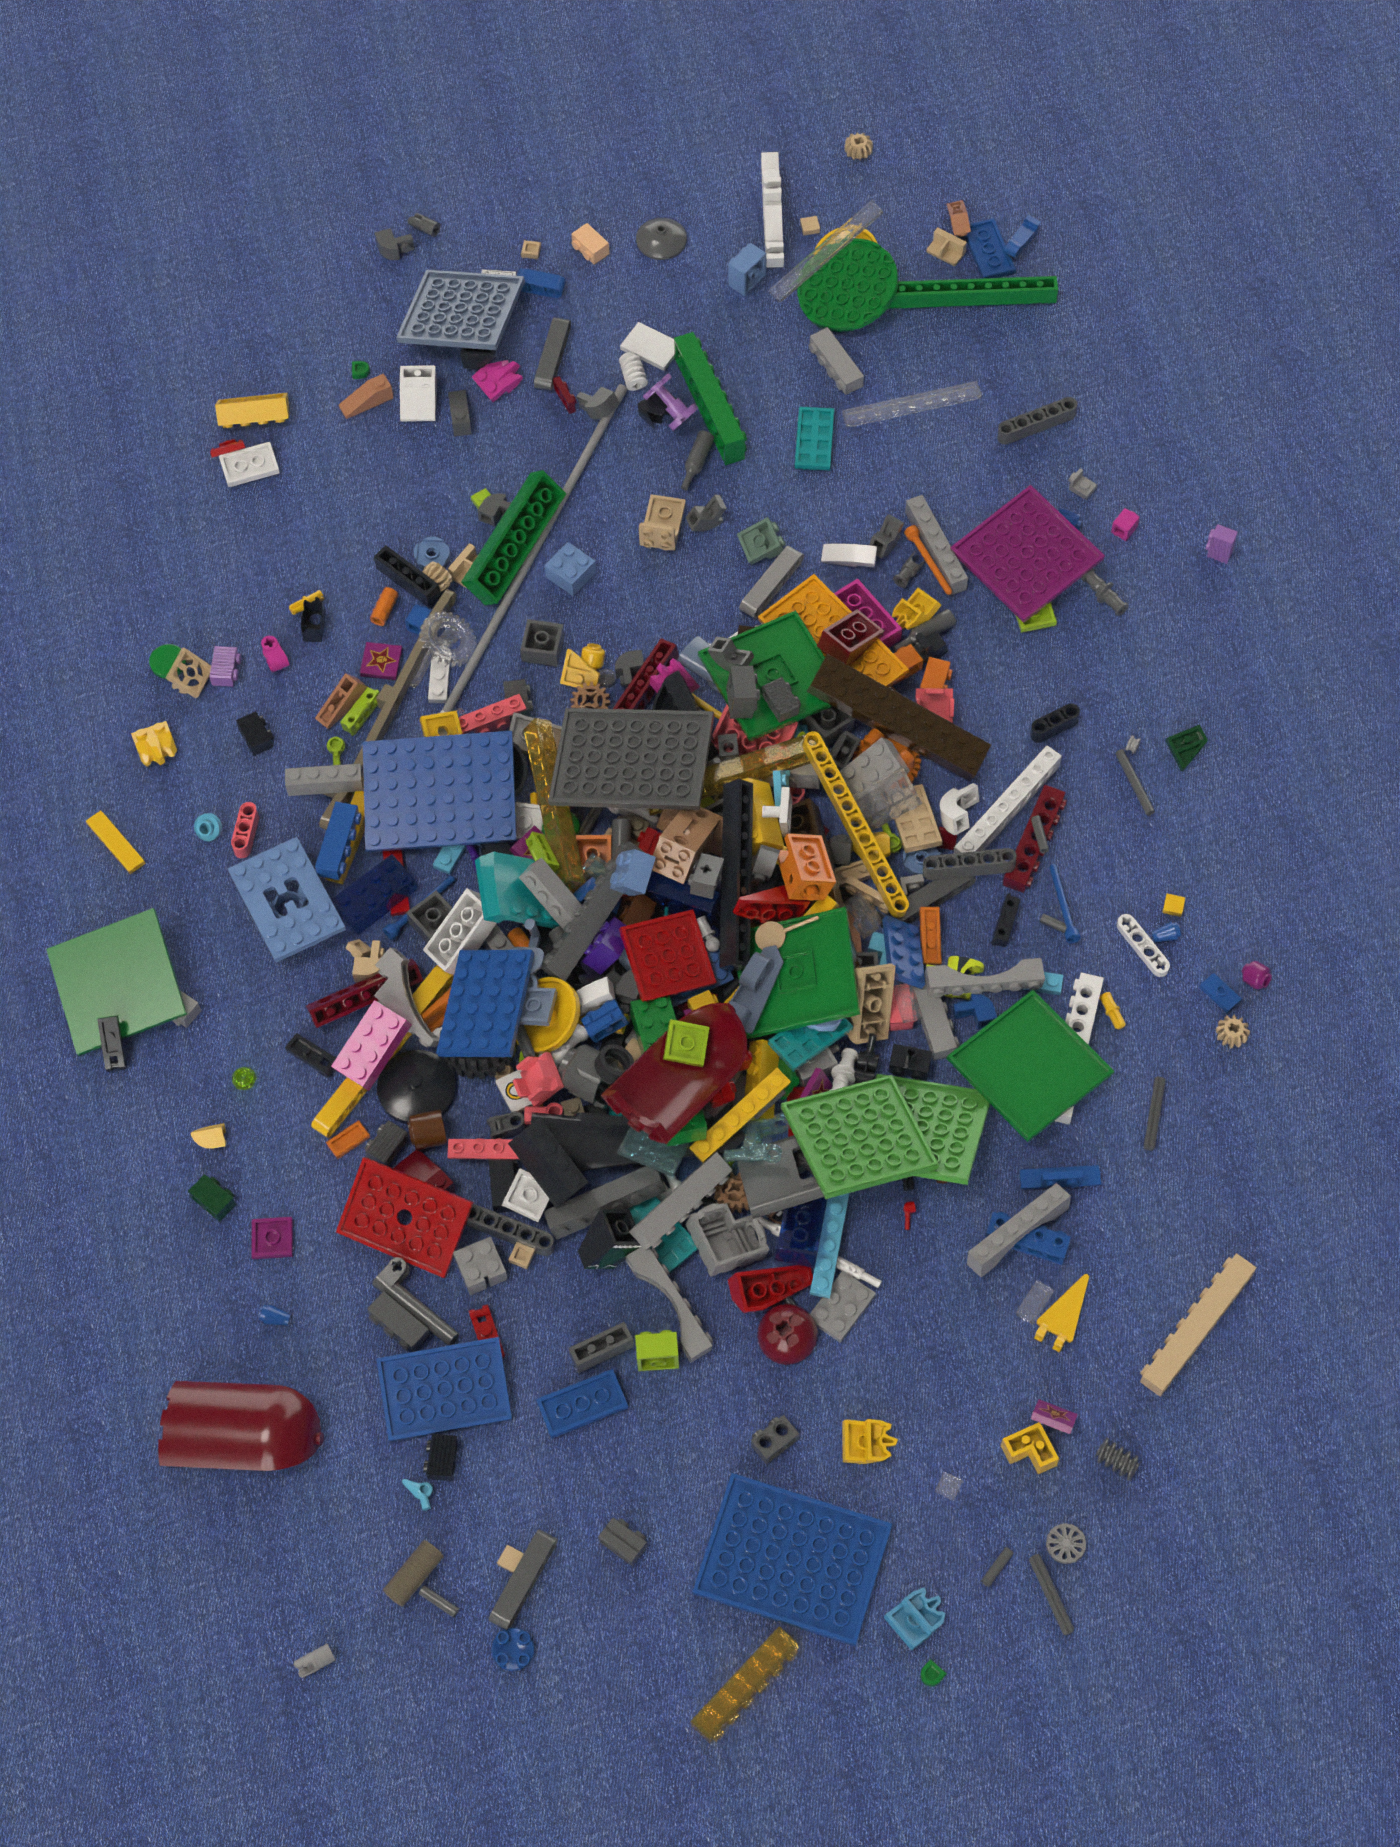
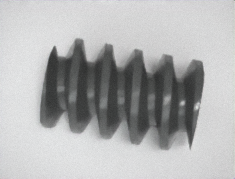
[1094,1437,1142,1481]

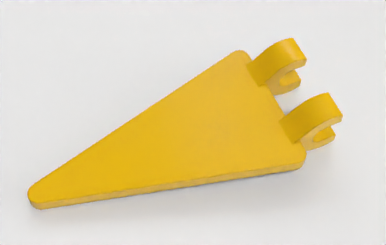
[1034,1274,1089,1352]

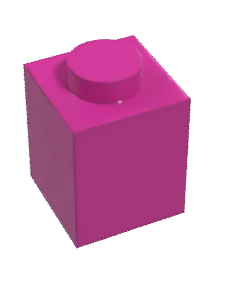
[1111,508,1140,541]

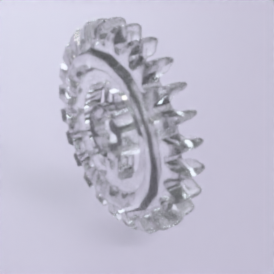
[419,611,477,668]

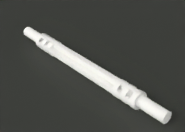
[757,1217,882,1288]

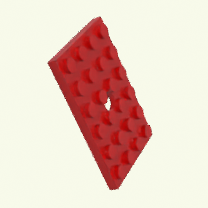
[336,1157,474,1278]

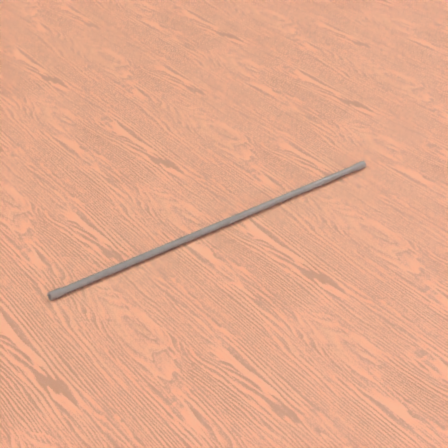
[442,384,628,712]

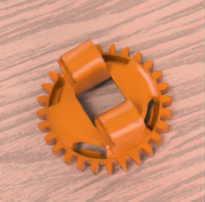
[852,728,921,793]

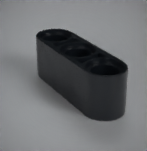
[1030,703,1080,743]

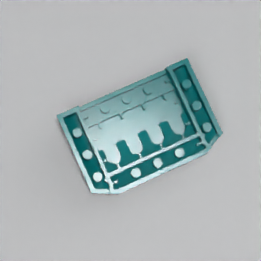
[475,852,576,929]

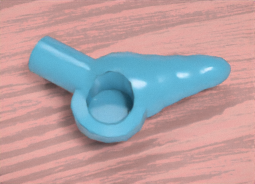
[402,1479,433,1511]

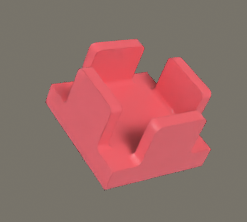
[915,688,954,723]
[513,1052,564,1107]

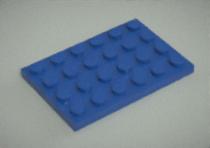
[436,950,535,1057]
[376,1337,512,1441]

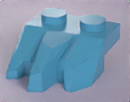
[884,1588,946,1650]

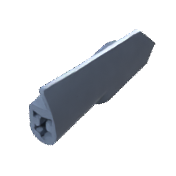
[677,636,721,694]
[729,945,784,1034]

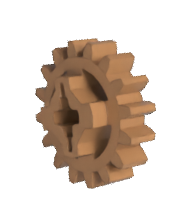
[570,682,611,709]
[714,1172,749,1213]

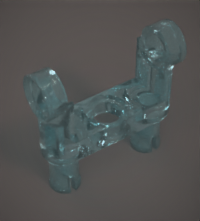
[724,1113,790,1163]

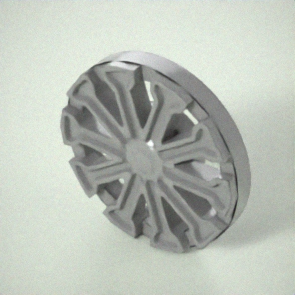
[1046,1523,1086,1564]

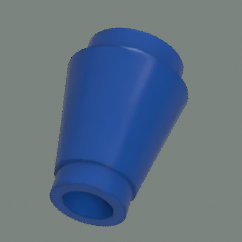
[1151,922,1181,943]
[259,1304,291,1326]

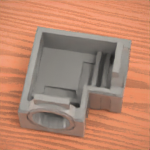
[686,1203,770,1277]

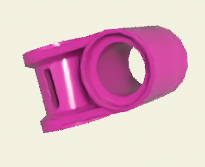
[261,636,289,673]

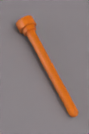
[904,525,952,595]

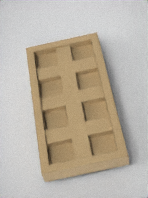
[886,784,942,853]

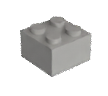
[453,1237,507,1295]

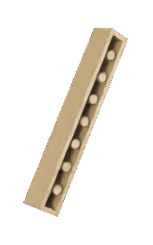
[1140,1253,1257,1397]

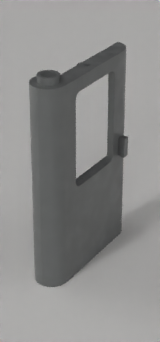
[735,1135,824,1219]

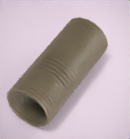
[383,1540,444,1607]

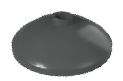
[636,217,687,260]

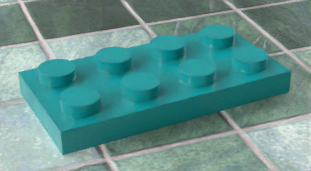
[795,407,834,471]
[768,1018,854,1072]
[628,1197,698,1274]

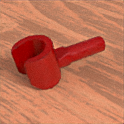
[903,1201,916,1230]

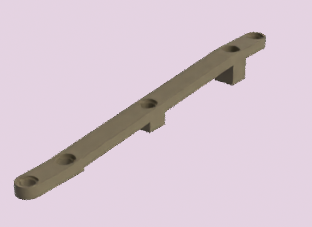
[319,589,456,830]

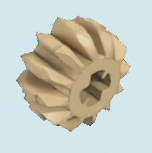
[844,132,873,161]
[422,561,453,592]
[1216,1015,1250,1049]

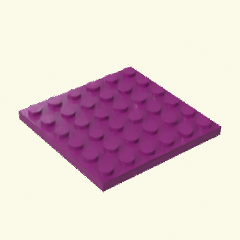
[950,485,1105,623]

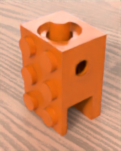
[777,833,836,901]

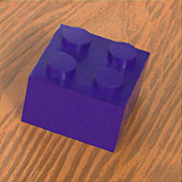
[582,917,626,975]

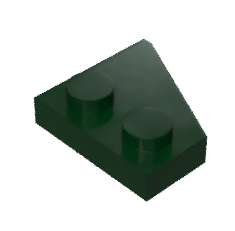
[1165,724,1208,771]

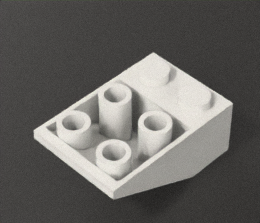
[400,365,437,421]

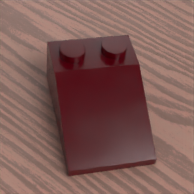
[817,609,884,665]
[393,1150,455,1193]

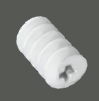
[619,352,648,391]

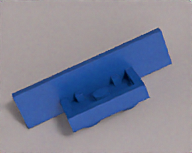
[1019,1165,1101,1190]

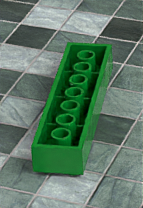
[674,332,747,466]
[461,470,567,606]
[630,996,707,1147]

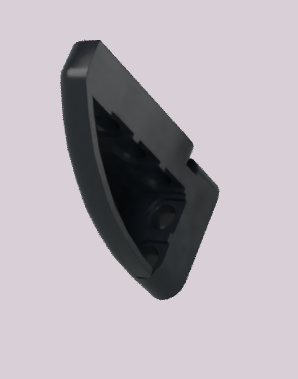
[652,670,718,762]

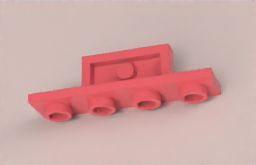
[458,694,527,734]
[447,1138,519,1159]

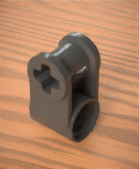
[486,1111,526,1139]

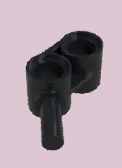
[852,1033,879,1085]

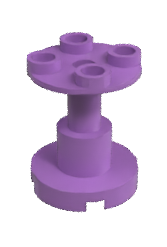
[643,373,698,431]

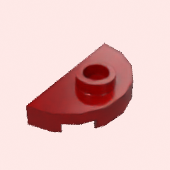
[210,439,245,458]

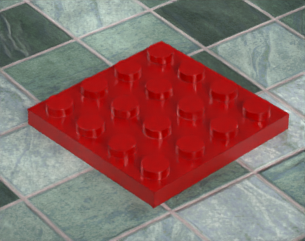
[619,909,717,1002]

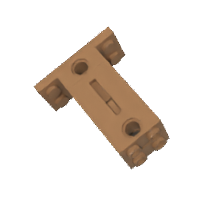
[652,807,723,884]

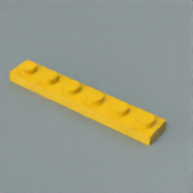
[689,1068,791,1163]

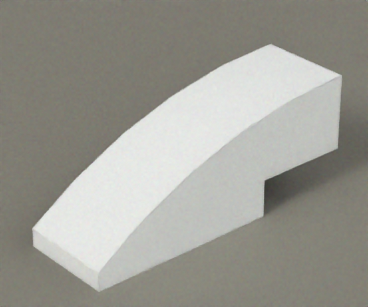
[821,544,877,568]
[576,977,615,1017]

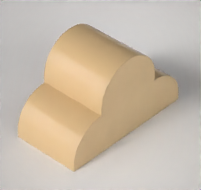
[846,963,896,1044]

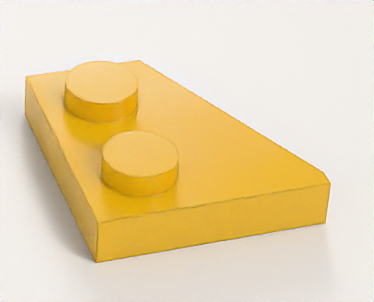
[560,649,600,688]

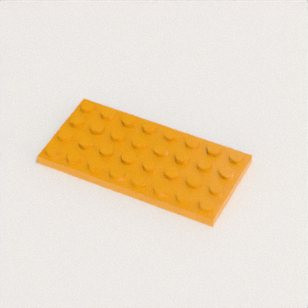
[758,574,909,688]

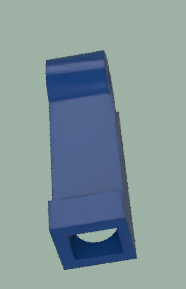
[1004,215,1041,258]

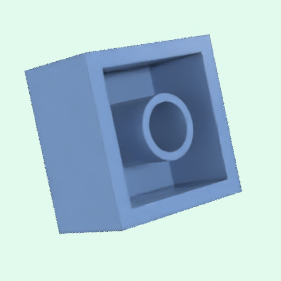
[728,242,766,296]
[544,542,596,596]
[610,849,656,896]

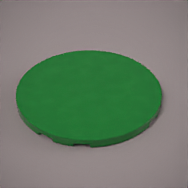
[797,238,899,332]

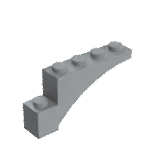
[374,947,439,1047]

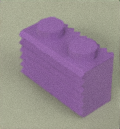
[1205,524,1238,564]
[209,646,241,687]

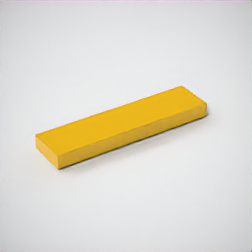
[86,810,145,874]

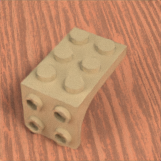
[639,494,686,551]

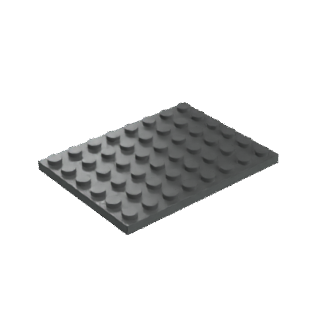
[548,708,714,810]

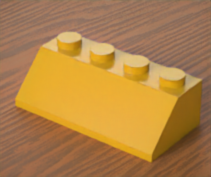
[215,393,289,428]
[742,778,784,856]

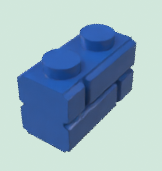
[581,999,629,1043]

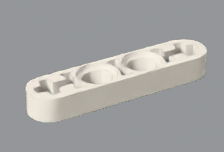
[1117,914,1170,977]

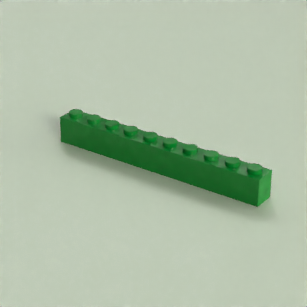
[888,276,1058,309]

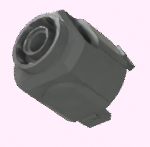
[558,1044,624,1109]

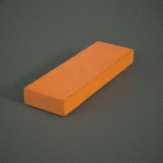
[919,907,941,965]

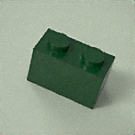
[188,1174,236,1222]

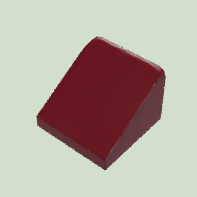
[937,827,957,850]

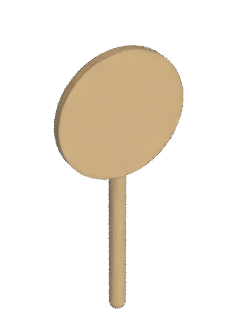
[755,916,819,950]

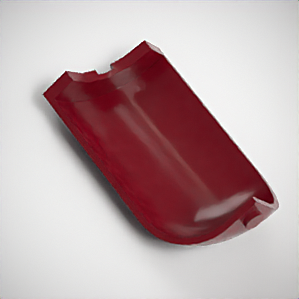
[601,1003,747,1144]
[158,1381,324,1471]

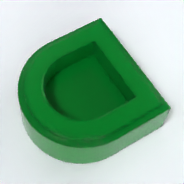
[352,361,370,379]
[920,1659,947,1687]

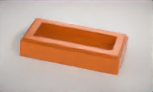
[326,1120,370,1159]

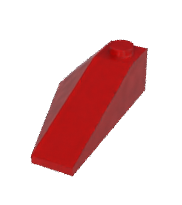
[733,885,810,924]

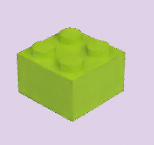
[635,1330,679,1372]

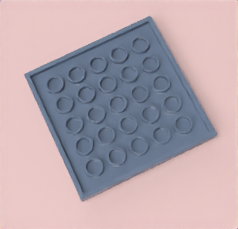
[396,270,525,350]

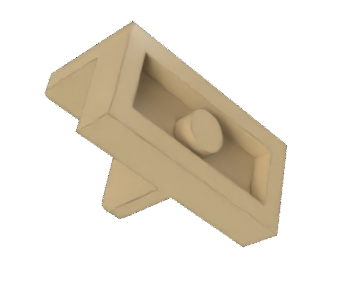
[926,227,967,266]
[448,543,478,588]

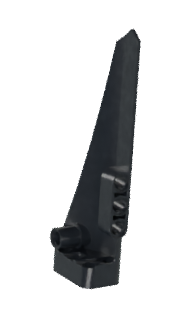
[526,1112,747,1172]

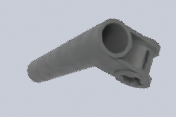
[372,1257,459,1346]

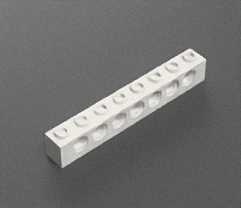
[954,746,1062,865]
[1055,973,1104,1125]

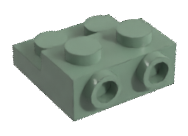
[737,517,786,565]

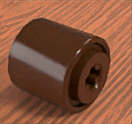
[407,1109,448,1150]

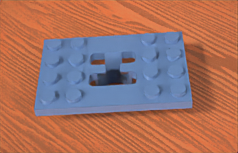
[228,837,346,963]

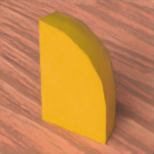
[191,1123,226,1148]

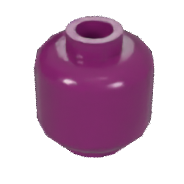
[1242,961,1272,989]

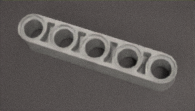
[739,546,804,619]

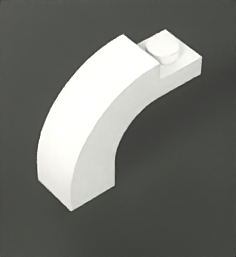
[940,783,980,835]

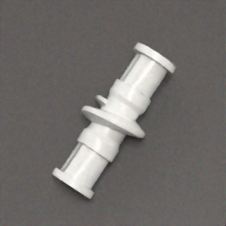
[829,1048,859,1091]

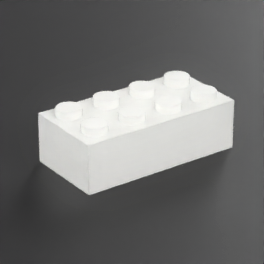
[423,888,497,975]

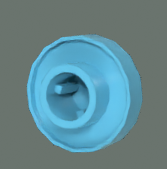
[194,813,222,841]

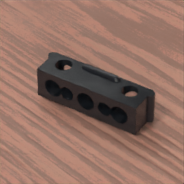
[991,893,1020,947]

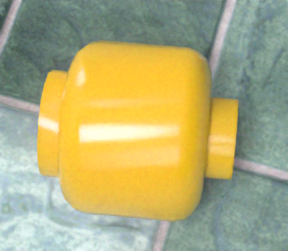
[581,643,605,670]

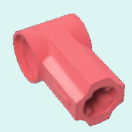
[524,1103,563,1124]

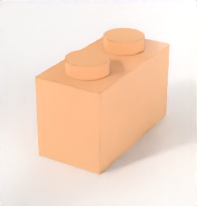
[571,223,610,264]

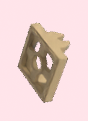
[166,647,211,698]

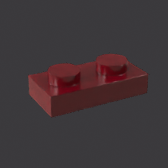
[553,376,577,414]

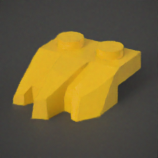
[892,588,942,630]
[131,721,177,767]
[842,1419,898,1464]

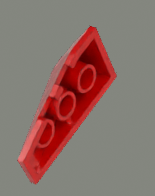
[728,1263,813,1313]

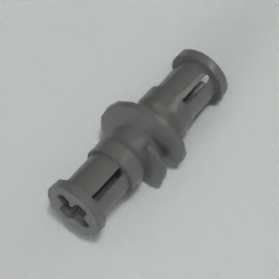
[1081,568,1129,616]

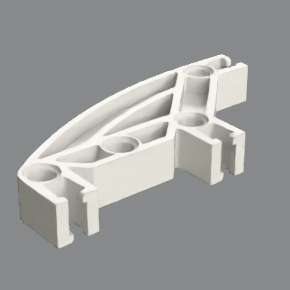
[761,152,784,268]

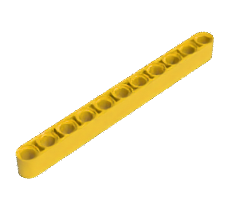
[803,731,909,918]
[311,965,454,1138]

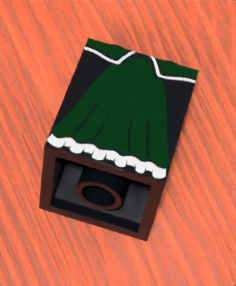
[578,1209,642,1269]

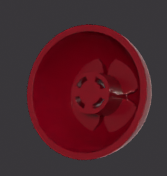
[757,1304,818,1365]

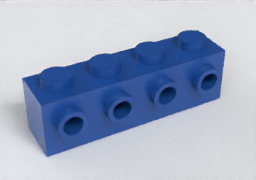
[315,802,361,880]
[985,1212,1071,1265]

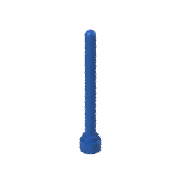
[1049,864,1081,944]
[382,876,455,941]

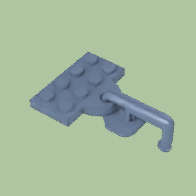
[510,918,558,1026]

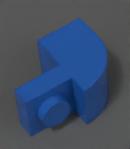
[952,994,997,1030]

